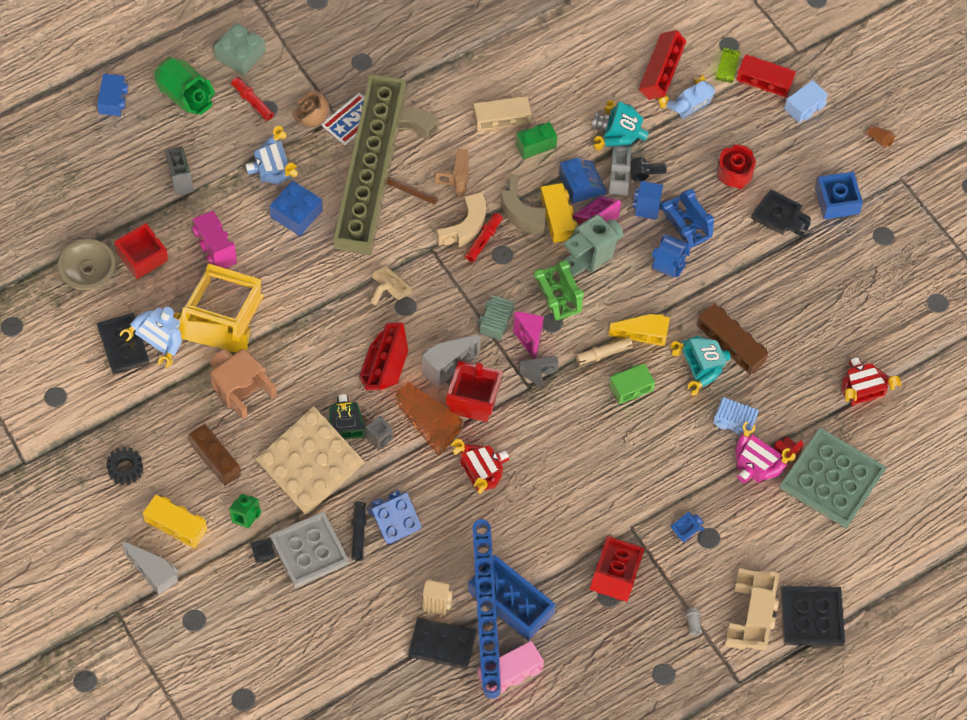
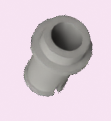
[685,608,702,635]

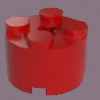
[717,145,756,189]

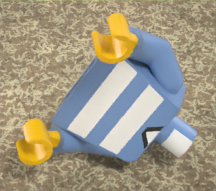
[245,126,298,185]

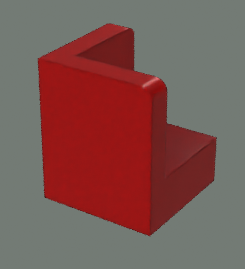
[773,437,804,464]

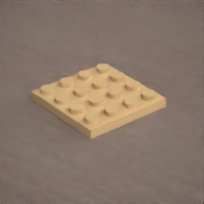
[256,406,365,516]

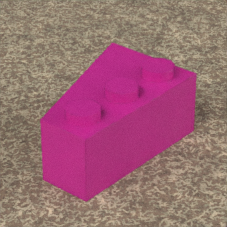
[191,211,237,268]

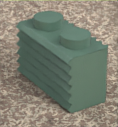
[478,295,515,341]

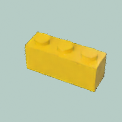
[540,183,577,243]
[143,495,207,549]

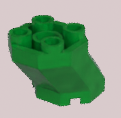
[154,57,215,115]

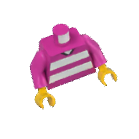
[735,422,796,483]

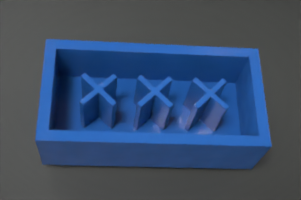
[468,555,556,641]

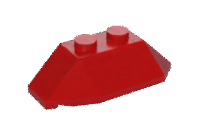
[359,322,409,391]

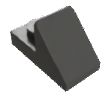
[519,356,559,387]

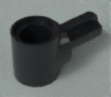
[631,157,667,182]

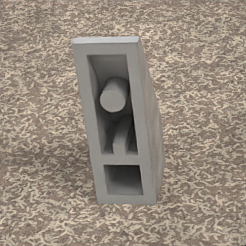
[122,542,178,595]

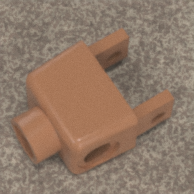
[210,349,277,419]

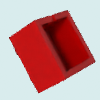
[114,223,169,279]

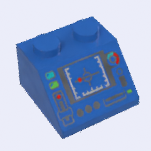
[559,158,607,204]

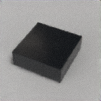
[251,538,275,563]

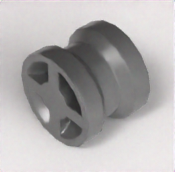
[592,112,610,132]

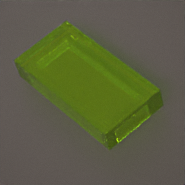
[715,48,741,84]

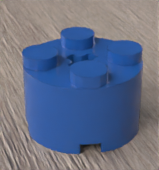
[652,234,691,278]

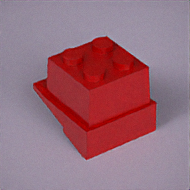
[446,361,504,423]

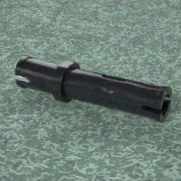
[351,501,367,561]

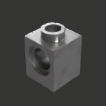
[365,415,393,450]

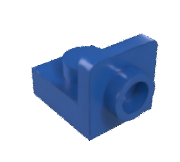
[670,512,705,542]

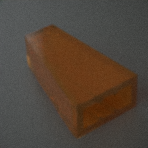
[396,382,464,456]

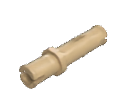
[576,337,633,366]

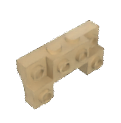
[725,568,779,651]

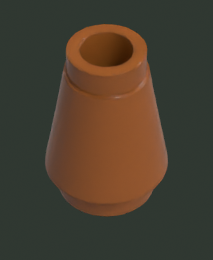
[867,125,895,148]

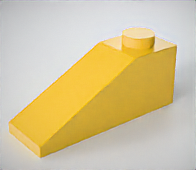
[609,314,670,346]

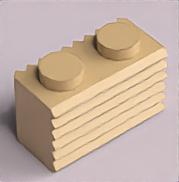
[422,579,453,616]

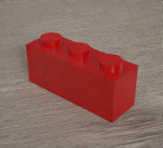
[736,54,796,98]

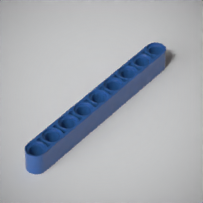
[472,519,501,699]

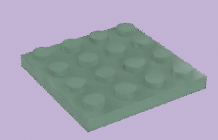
[779,428,887,529]

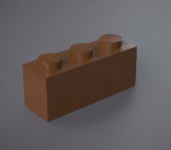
[189,424,241,486]

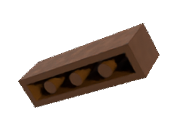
[697,303,768,375]

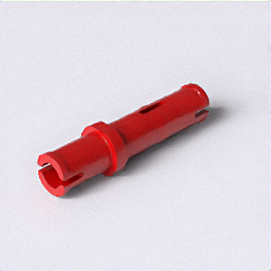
[231,77,274,121]
[464,213,503,262]

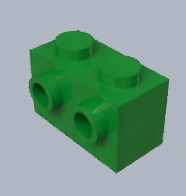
[516,122,557,160]

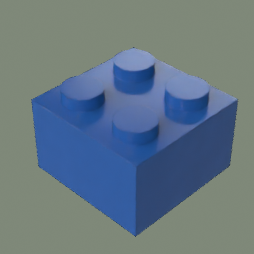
[815,171,863,219]
[270,180,323,236]

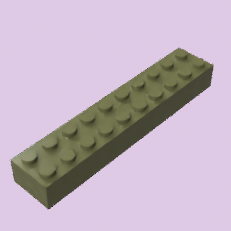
[333,74,407,255]

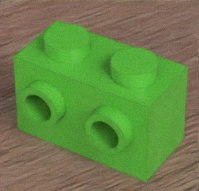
[609,363,655,405]

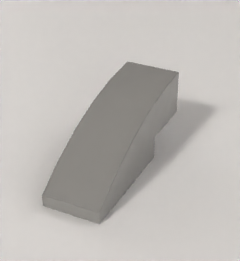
[609,146,631,195]

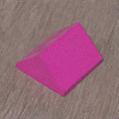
[573,196,621,224]
[513,311,544,359]

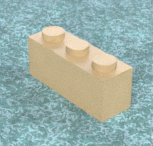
[473,96,531,131]

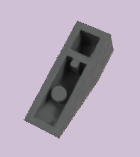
[165,147,194,195]

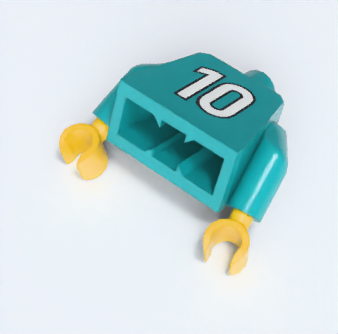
[593,100,649,150]
[671,335,731,396]

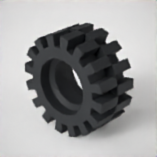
[106,447,143,486]

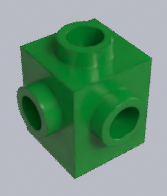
[229,493,261,528]

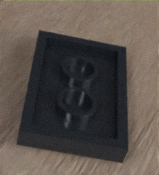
[97,313,150,375]
[408,617,477,670]

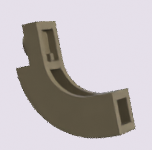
[398,107,439,141]
[501,175,546,234]

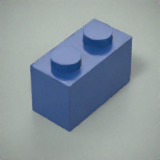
[97,74,129,116]
[633,181,663,220]

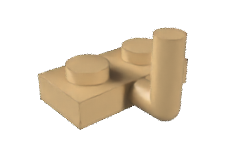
[370,266,412,305]

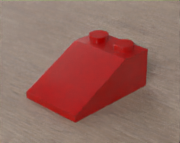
[589,536,645,602]

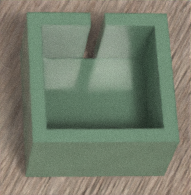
[214,22,265,76]

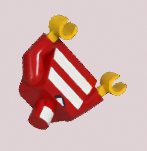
[840,358,901,406]
[451,439,509,494]

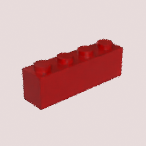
[638,30,687,100]

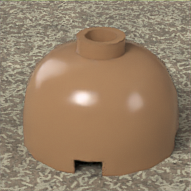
[293,91,330,128]

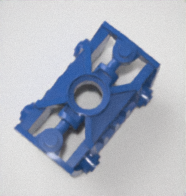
[660,189,714,248]

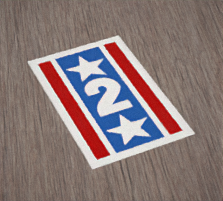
[321,93,365,145]

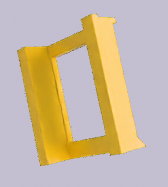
[178,264,264,341]

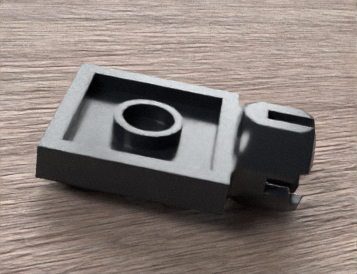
[751,189,811,236]

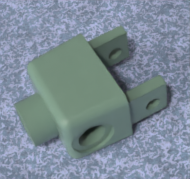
[563,215,623,277]

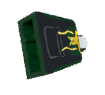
[329,395,366,440]

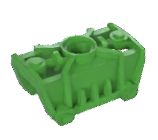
[533,260,584,321]

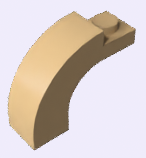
[437,193,486,247]

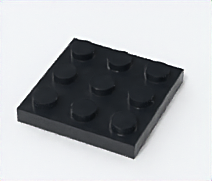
[780,586,845,646]

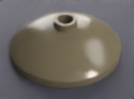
[58,239,116,290]

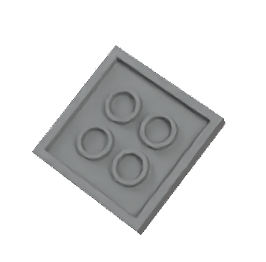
[270,512,349,588]

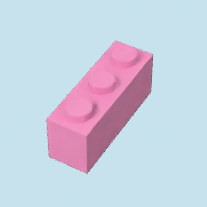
[478,641,544,693]

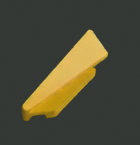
[173,312,251,353]

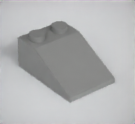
[422,334,481,388]

